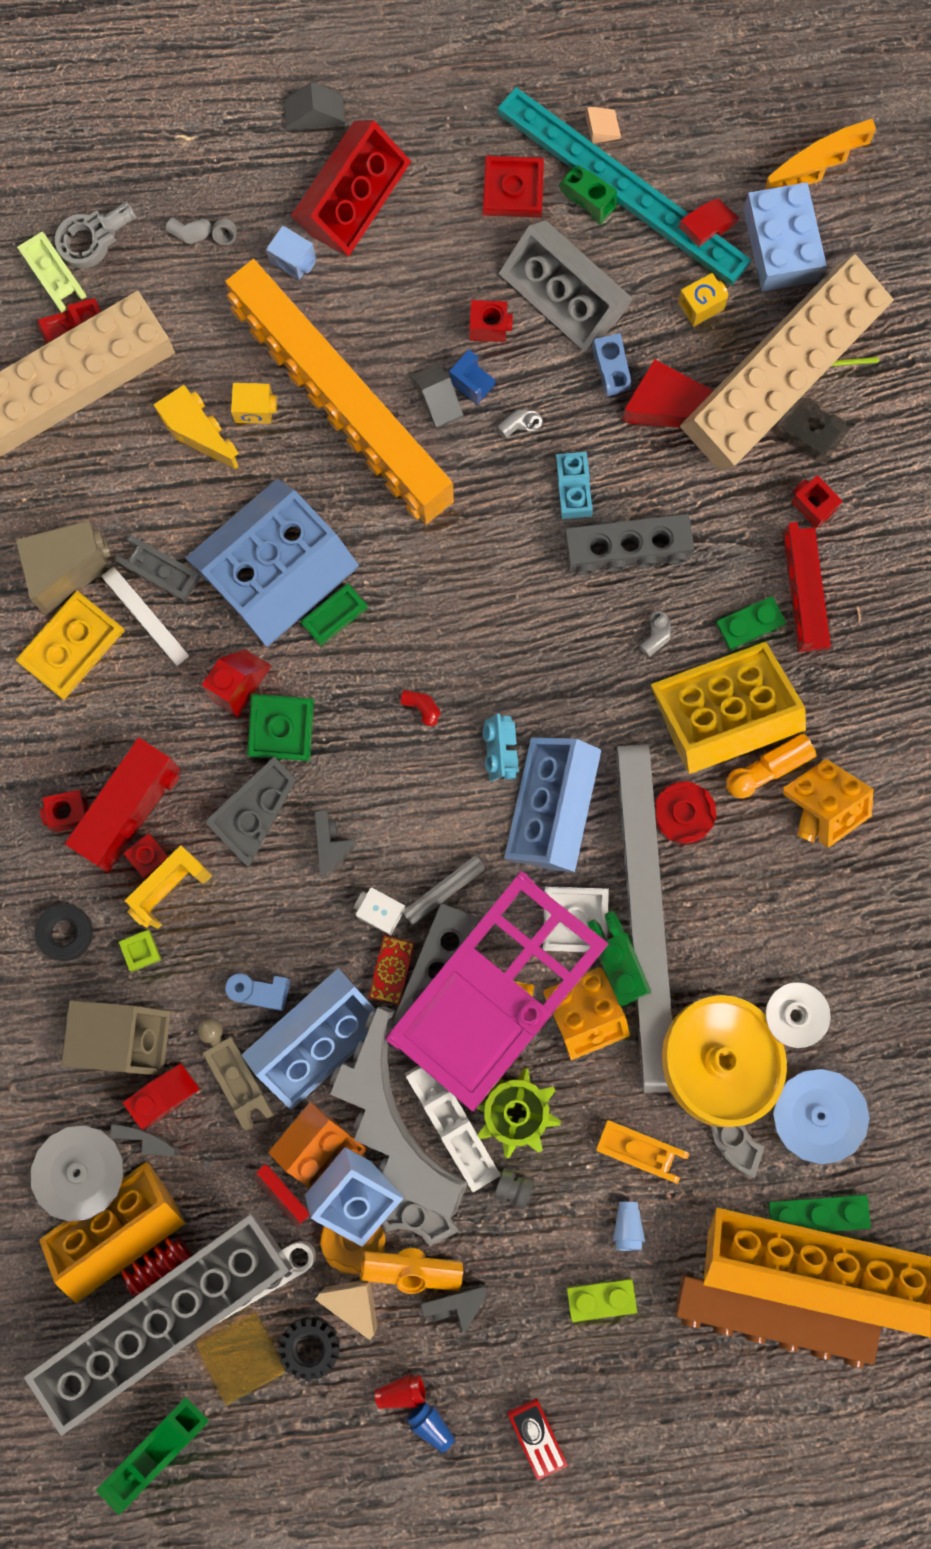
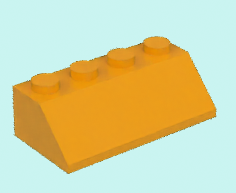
[39,1162,185,1303]

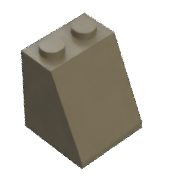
[16,520,111,615]
[61,1001,171,1076]

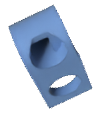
[591,333,631,396]
[225,974,291,1011]

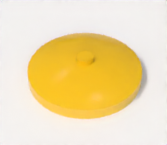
[662,995,787,1128]

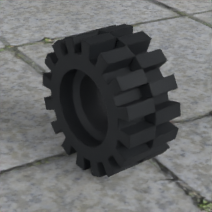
[278,1316,340,1381]

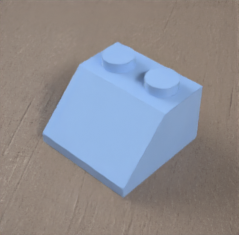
[305,1147,403,1247]

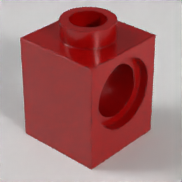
[470,300,513,342]
[40,790,89,833]
[124,833,169,879]

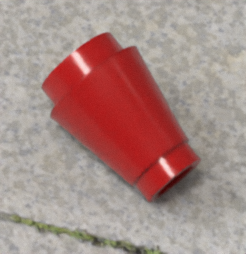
[374,1373,426,1409]

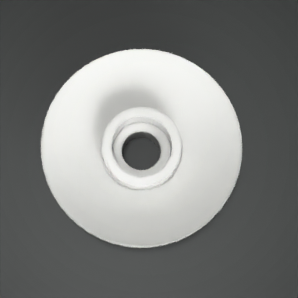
[765,983,831,1048]

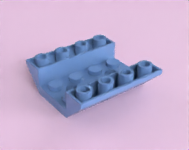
[185,478,359,647]

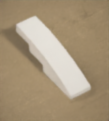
[405,1065,501,1192]

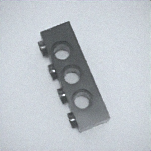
[564,514,694,575]
[392,903,477,1025]

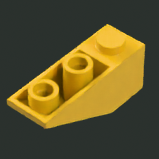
[154,385,239,469]

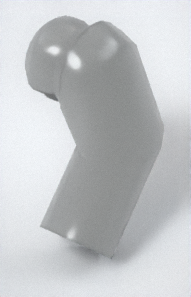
[165,218,212,244]
[496,409,543,439]

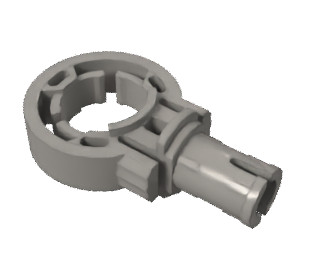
[55,201,137,269]

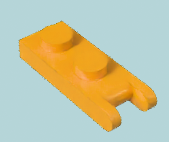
[595,1120,690,1184]

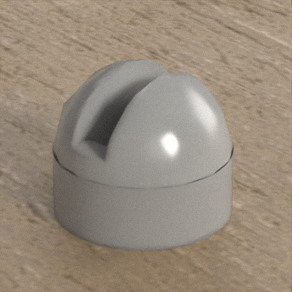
[212,218,237,245]

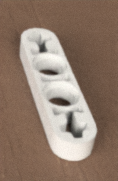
[101,567,189,666]

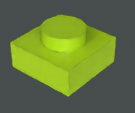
[119,930,162,972]

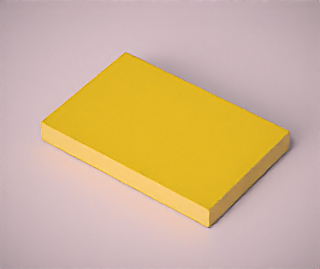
[16,590,125,700]

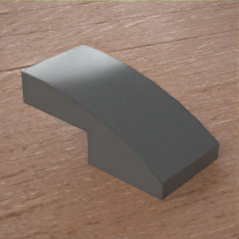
[110,1124,180,1156]

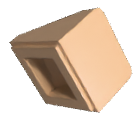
[586,107,621,144]

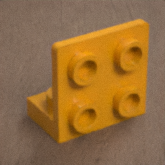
[783,759,874,848]
[543,967,630,1060]

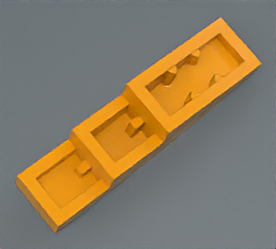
[764,119,876,190]

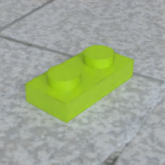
[567,1278,637,1322]

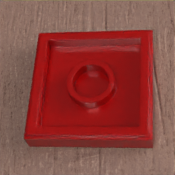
[482,155,544,218]
[254,1165,309,1228]

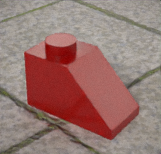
[123,1064,201,1130]

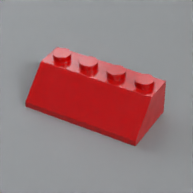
[291,120,412,256]

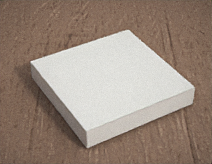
[543,887,609,953]

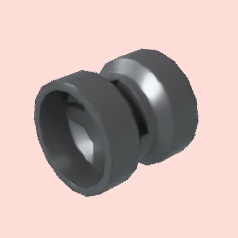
[493,1168,535,1210]

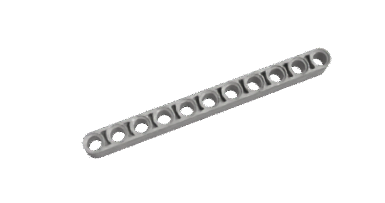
[616,744,672,1093]

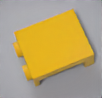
[125,845,213,929]

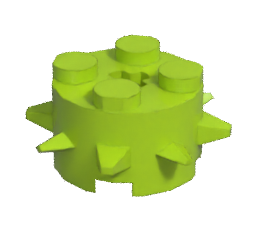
[477,1068,561,1158]

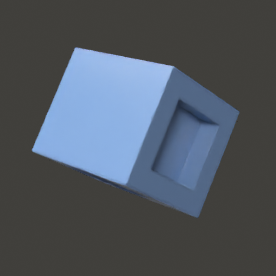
[266,226,316,280]

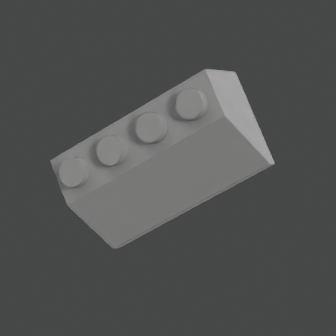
[499,220,633,352]

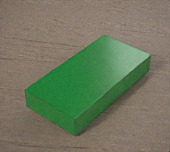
[300,583,368,647]

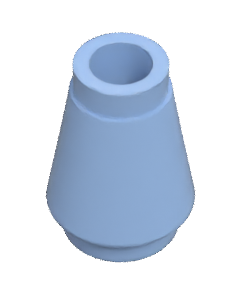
[612,1202,645,1251]

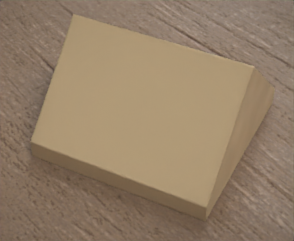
[315,1281,378,1340]

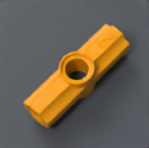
[360,1248,463,1294]

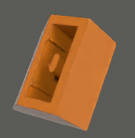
[268,1101,367,1188]

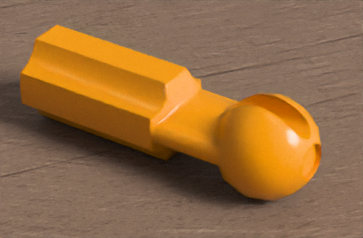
[726,733,817,799]

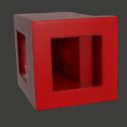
[791,475,843,530]

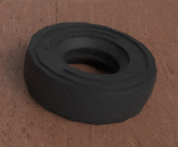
[34,904,93,962]

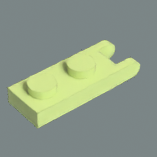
[17,231,87,313]

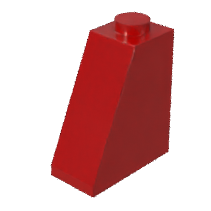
[622,359,713,428]
[201,649,272,717]

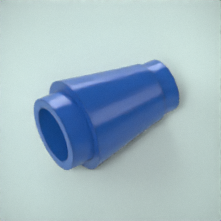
[406,1401,455,1453]

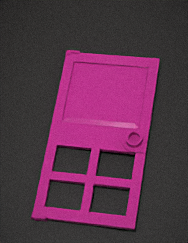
[385,871,609,1112]

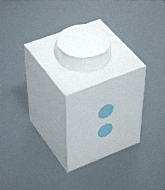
[354,887,406,936]

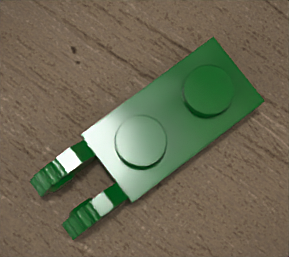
[587,911,652,1006]

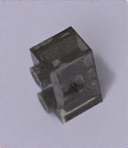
[774,397,850,467]

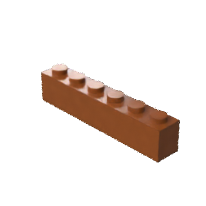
[674,1274,882,1368]

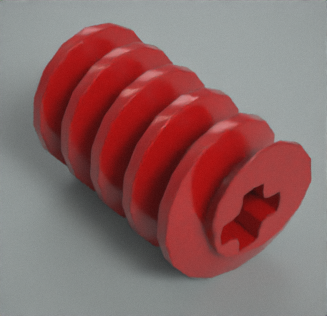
[121,1236,193,1298]

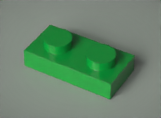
[716,596,786,651]

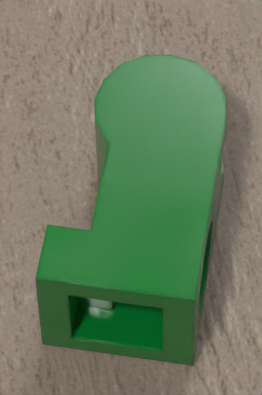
[559,165,617,225]

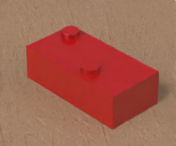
[65,737,180,873]

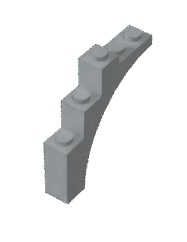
[330,1006,468,1218]

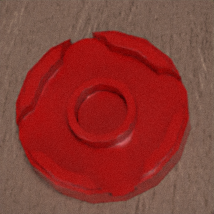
[654,781,717,845]

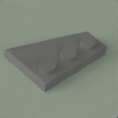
[205,757,296,868]

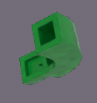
[95,1397,209,1515]

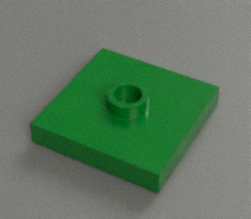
[247,693,315,761]

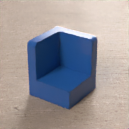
[449,350,495,405]

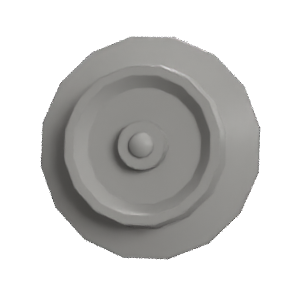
[31,1125,123,1222]

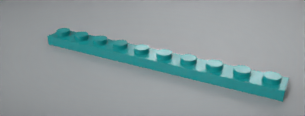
[497,87,751,287]

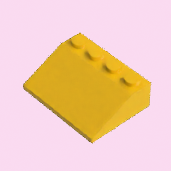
[651,642,806,774]

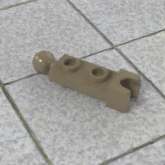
[197,1018,275,1131]

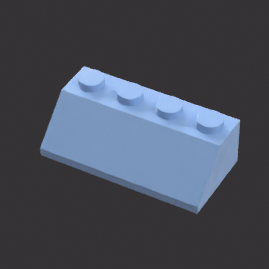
[504,738,601,872]
[241,968,376,1110]

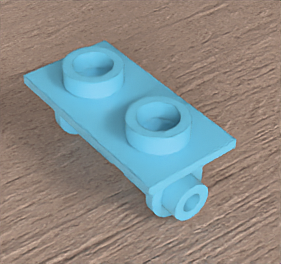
[483,714,519,782]

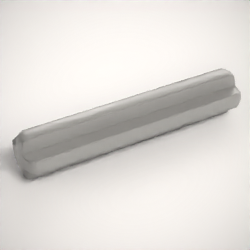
[403,856,485,925]

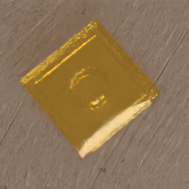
[196,1312,286,1406]

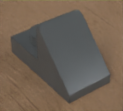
[315,811,357,879]
[421,1283,487,1335]

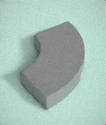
[710,1125,765,1178]
[382,1198,459,1247]

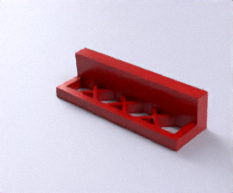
[783,522,831,653]

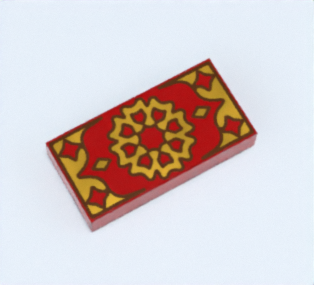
[368,935,415,1006]

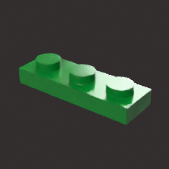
[767,1194,871,1232]

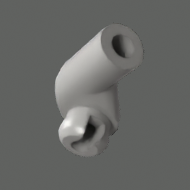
[639,611,671,658]

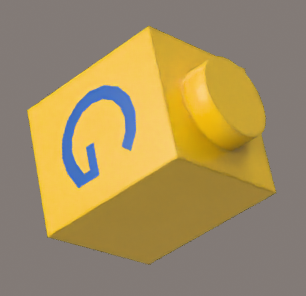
[678,273,728,327]
[231,383,278,424]

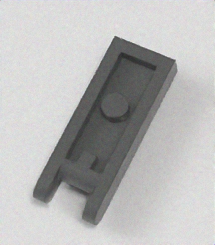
[113,534,201,603]

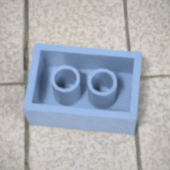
[743,182,827,292]

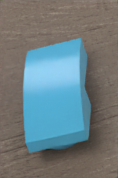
[556,452,593,519]

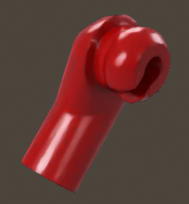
[400,689,441,726]

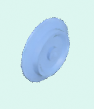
[773,1069,870,1164]

